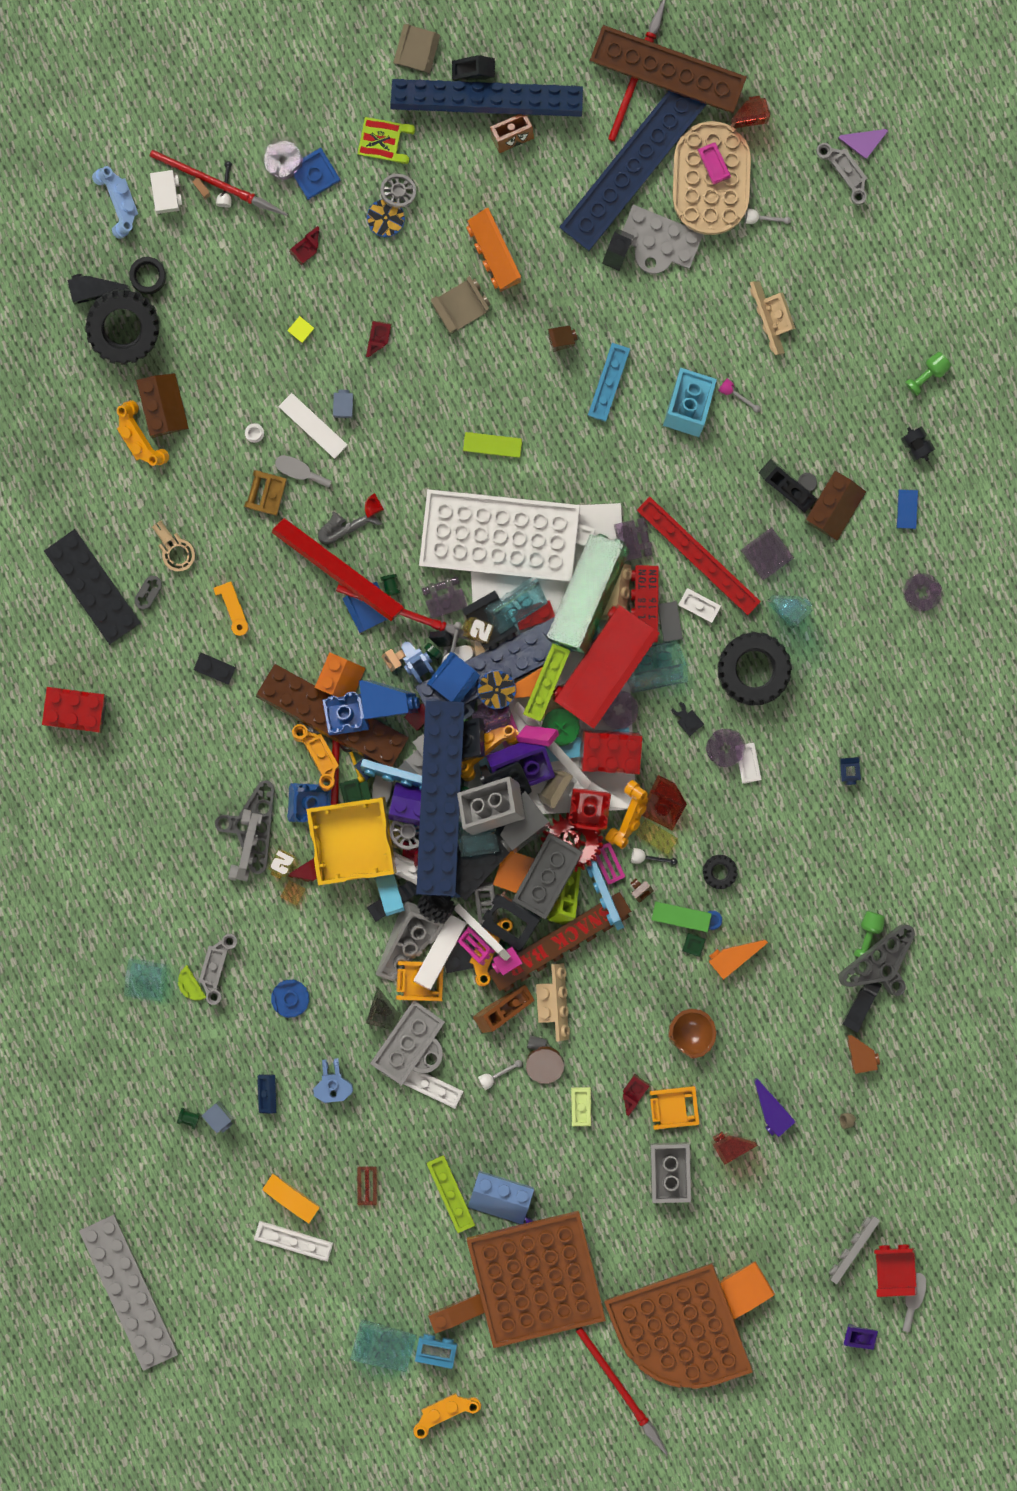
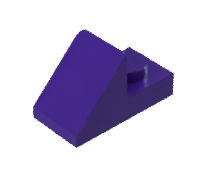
[843,1324,878,1350]

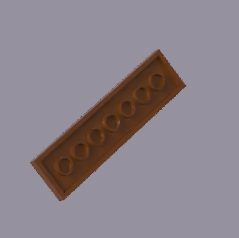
[590,25,747,114]
[256,664,409,767]

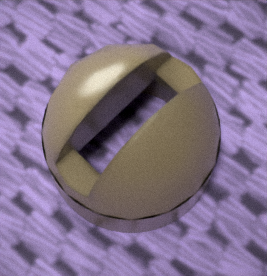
[840,1113,856,1129]

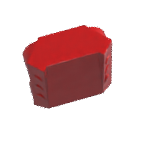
[569,788,611,831]

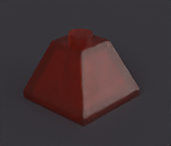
[730,96,770,129]
[642,775,687,831]

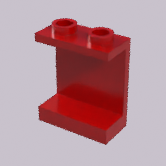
[874,1244,917,1297]

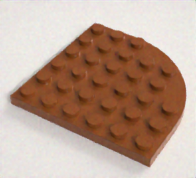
[604,1263,753,1389]

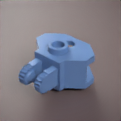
[401,642,435,684]
[313,1058,353,1103]

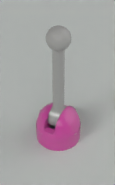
[718,378,760,412]

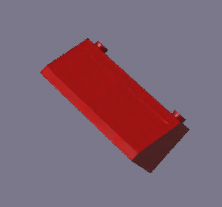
[552,604,660,729]

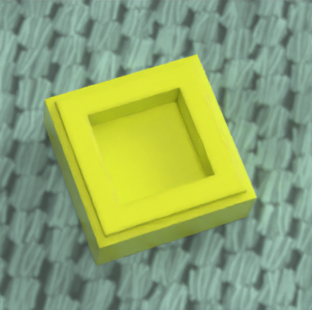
[287,316,314,344]

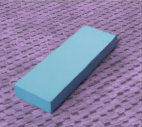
[375,874,405,916]

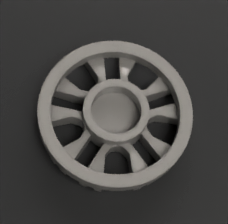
[380,174,416,209]
[390,821,420,850]

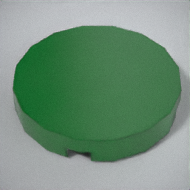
[542,708,580,746]

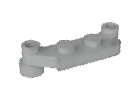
[816,143,868,205]
[228,809,262,882]
[199,934,238,1005]

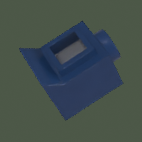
[839,757,861,785]

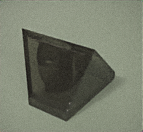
[366,987,401,1030]

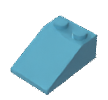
[663,368,717,437]

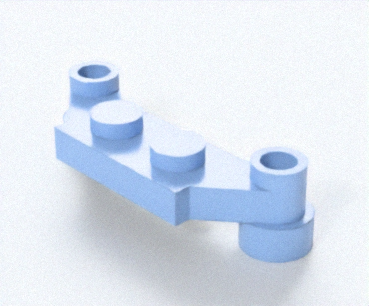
[92,166,138,239]

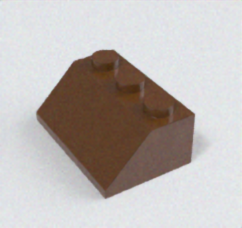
[136,373,189,438]
[804,471,866,541]

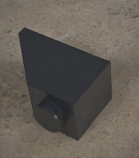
[452,55,495,80]
[602,228,634,271]

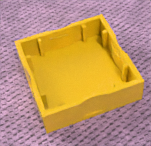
[306,797,397,885]

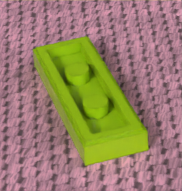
[463,432,522,458]

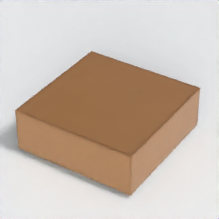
[192,178,211,200]

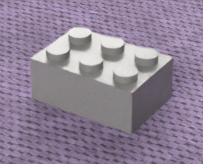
[457,776,525,835]
[650,1142,691,1203]

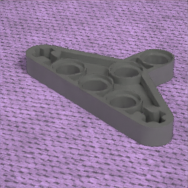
[215,780,274,874]
[839,925,915,996]

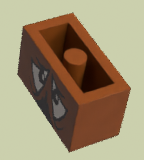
[490,114,534,153]

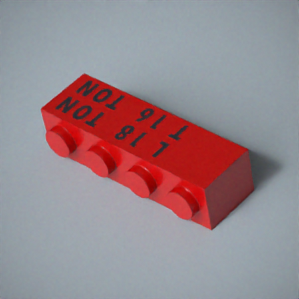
[631,565,659,643]

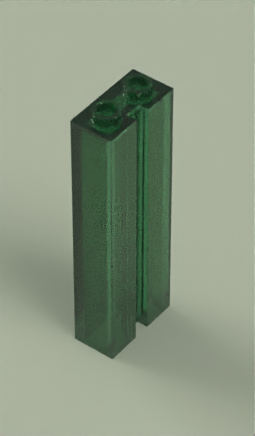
[546,534,630,655]

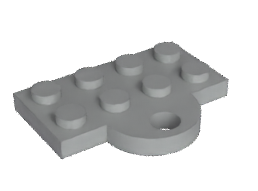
[622,205,703,274]
[370,1000,445,1086]

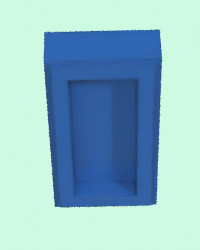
[896,489,918,529]

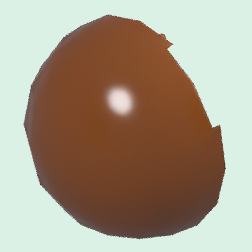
[668,1009,716,1059]

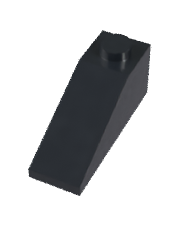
[67,274,130,305]
[758,459,817,513]

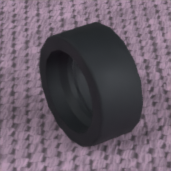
[129,257,166,294]

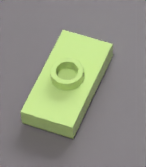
[571,1087,591,1126]

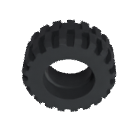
[85,289,160,365]
[717,632,792,706]

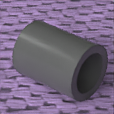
[527,1035,547,1050]

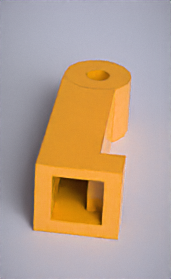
[213,581,249,636]

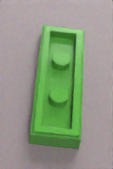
[652,901,712,932]

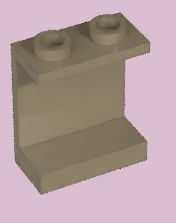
[430,276,491,335]

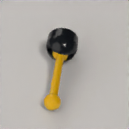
[339,743,365,783]

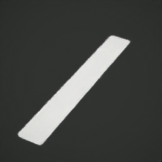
[513,702,591,789]

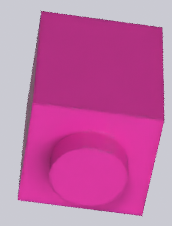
[491,946,522,975]

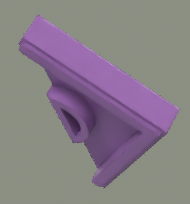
[838,129,888,160]

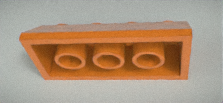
[466,208,521,292]

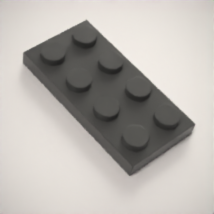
[513,833,583,919]

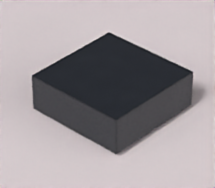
[429,630,453,647]

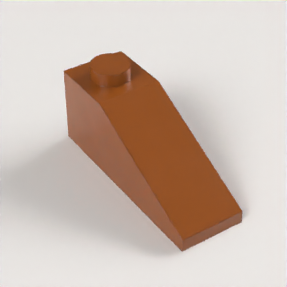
[473,984,535,1033]
[428,1293,485,1334]

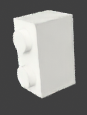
[150,170,182,214]

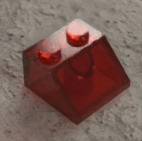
[711,1131,758,1165]

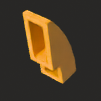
[262,1174,320,1224]

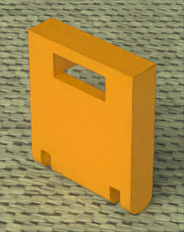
[396,961,444,1001]
[649,1086,700,1130]

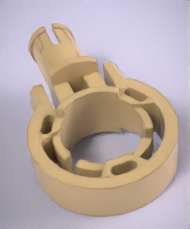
[151,520,195,571]

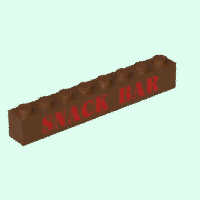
[488,892,632,992]

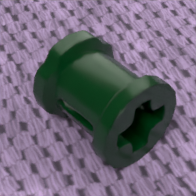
[380,574,401,596]
[177,1107,200,1130]

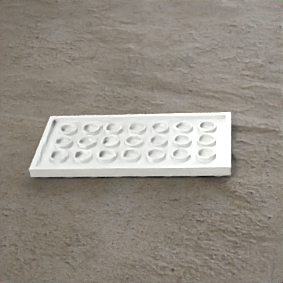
[419,489,580,582]

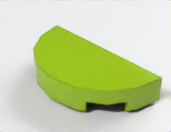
[178,965,206,1000]

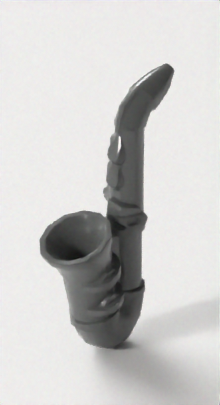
[318,511,382,545]

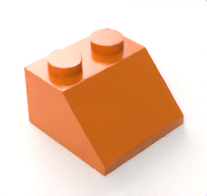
[314,652,366,697]

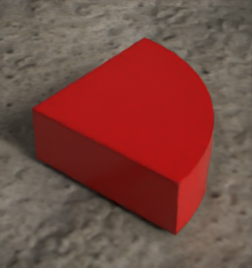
[365,493,384,518]

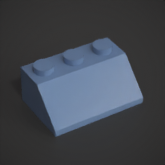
[468,1171,534,1224]

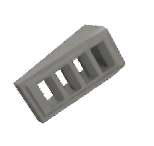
[475,882,498,924]

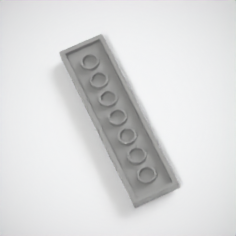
[79,1214,179,1371]

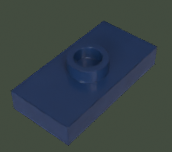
[257,1074,277,1114]

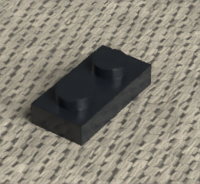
[193,652,236,685]

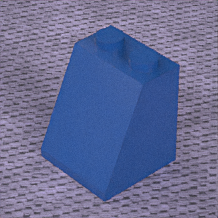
[359,680,420,719]

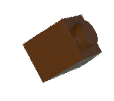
[548,325,578,352]

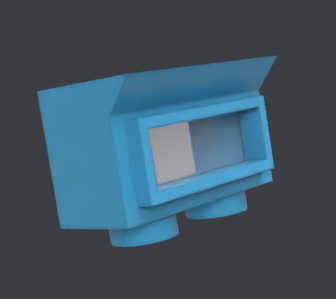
[415,1334,457,1369]

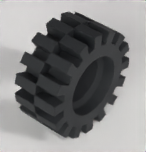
[702,855,738,889]
[417,895,455,924]

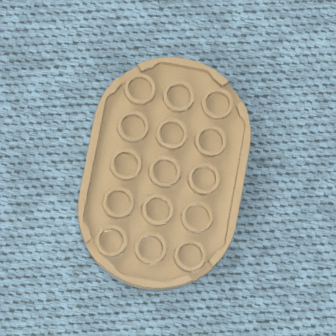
[673,121,751,235]

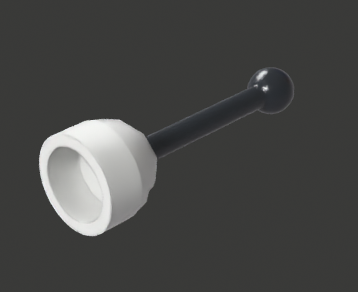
[216,161,232,208]
[631,848,678,865]

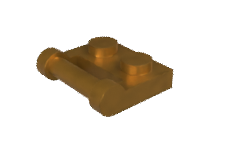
[244,470,287,516]

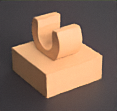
[381,649,406,672]

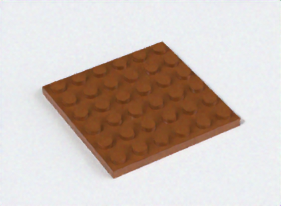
[466,1210,606,1348]

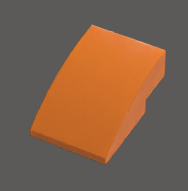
[493,851,535,893]
[720,1261,775,1319]

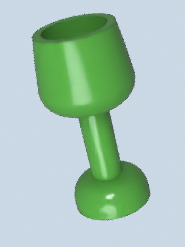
[905,352,952,396]
[853,911,885,957]

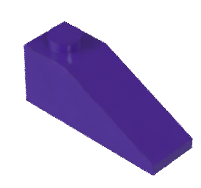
[754,1078,796,1137]

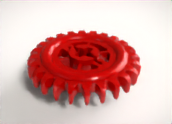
[541,812,603,872]

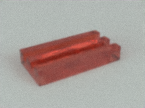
[357,1166,377,1205]

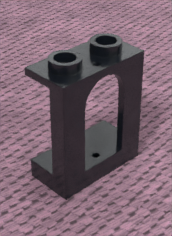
[482,891,542,951]

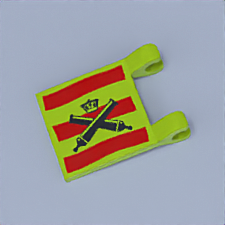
[357,117,415,164]

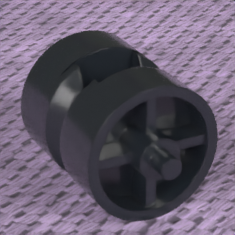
[901,426,935,462]

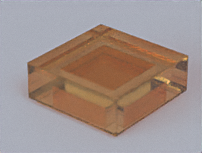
[280,880,306,906]

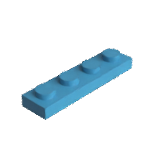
[588,343,630,422]
[361,759,422,790]
[586,860,624,930]

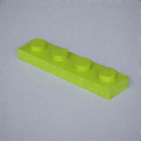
[523,643,571,722]
[426,1155,475,1233]

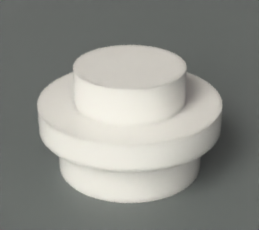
[245,423,264,443]

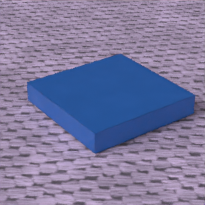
[288,148,341,200]

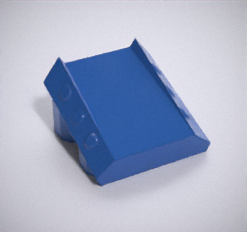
[342,581,388,633]
[427,652,480,702]
[322,691,370,735]
[287,783,332,822]

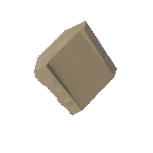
[393,24,440,74]
[537,769,573,810]

